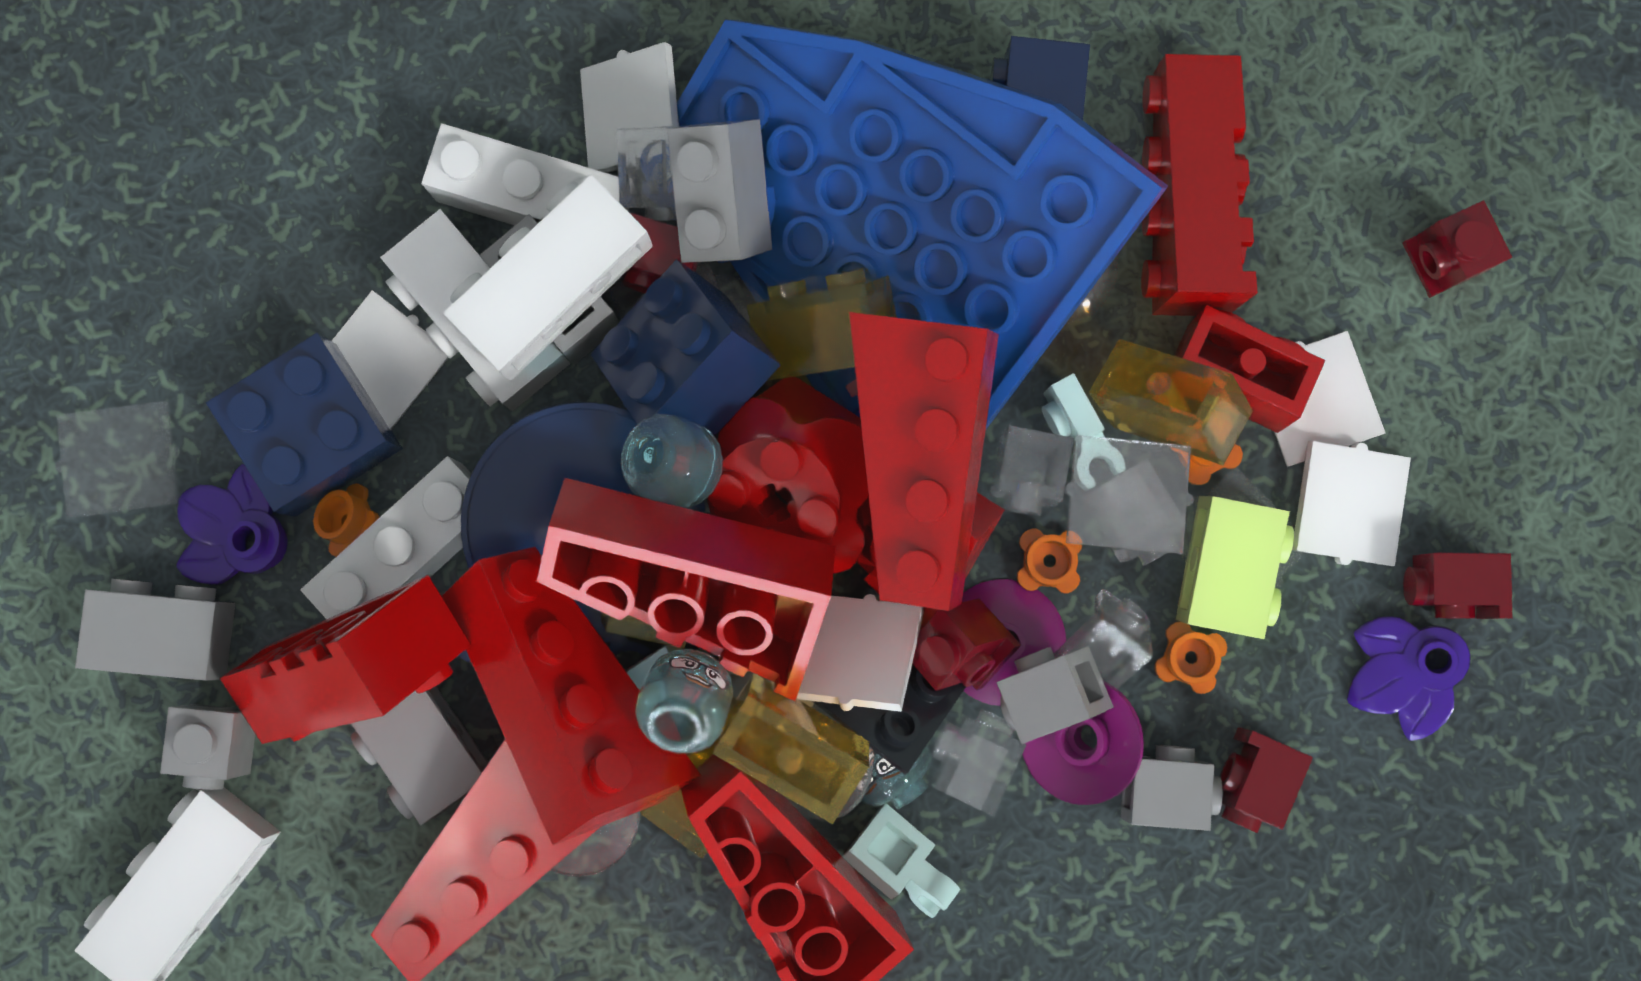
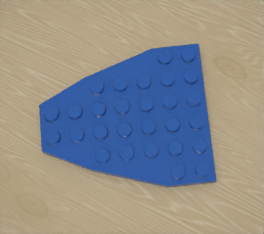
[677,20,1168,429]

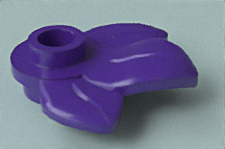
[176,464,288,585]
[1347,616,1471,741]

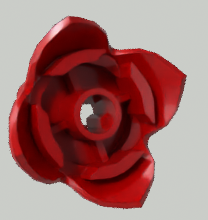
[707,397,869,573]

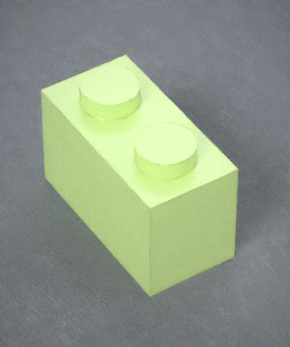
[1176,496,1294,639]

